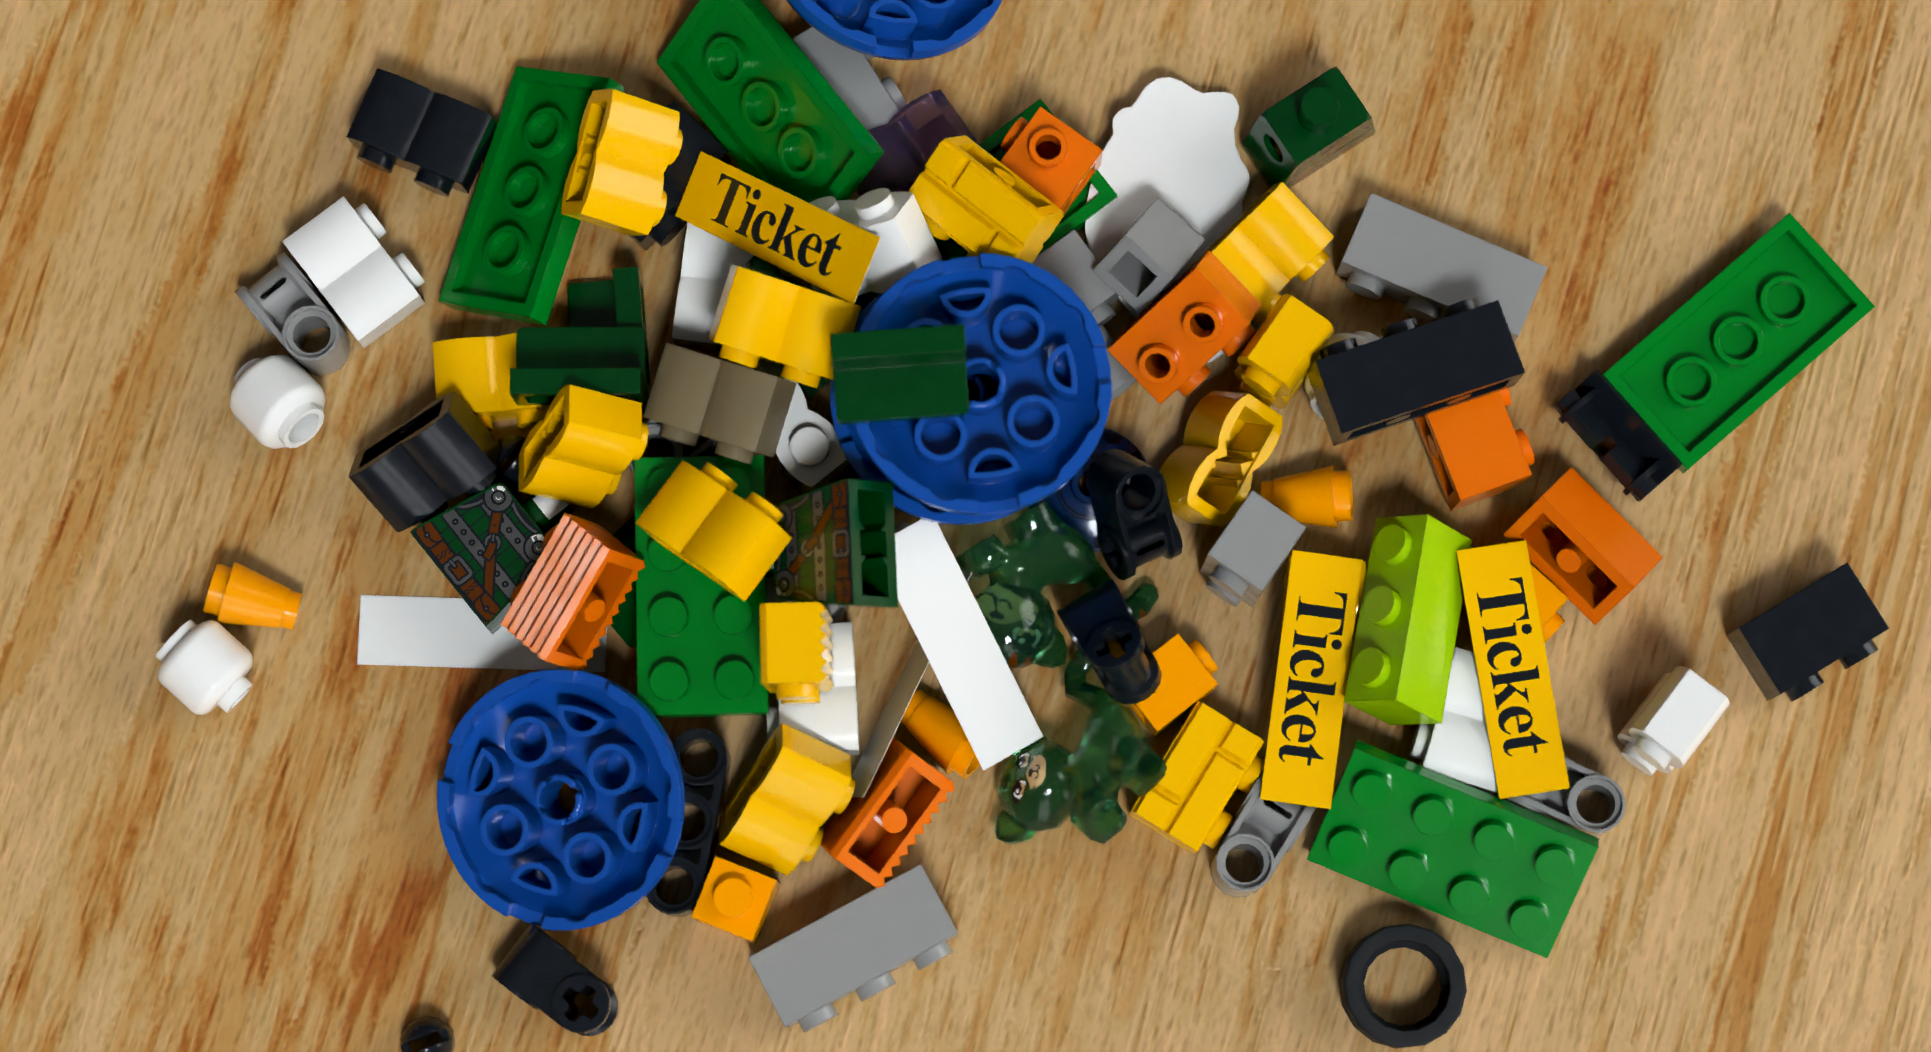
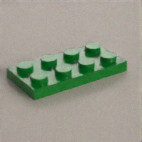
[656,0,884,203]
[438,66,624,325]
[1603,213,1875,474]
[634,455,769,718]
[1307,740,1599,958]

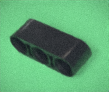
[647,728,731,917]

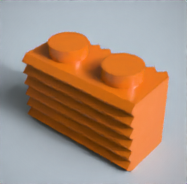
[500,513,645,671]
[820,737,955,888]

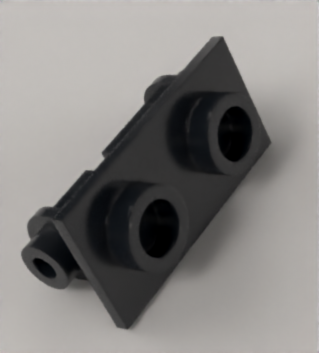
[1554,369,1683,502]

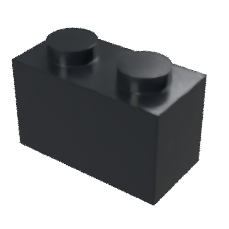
[1726,562,1889,702]

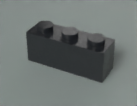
[1307,298,1525,446]

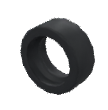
[1339,924,1467,1048]

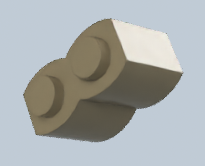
[643,343,797,464]

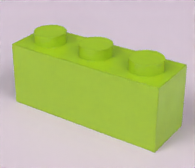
[1344,514,1473,725]

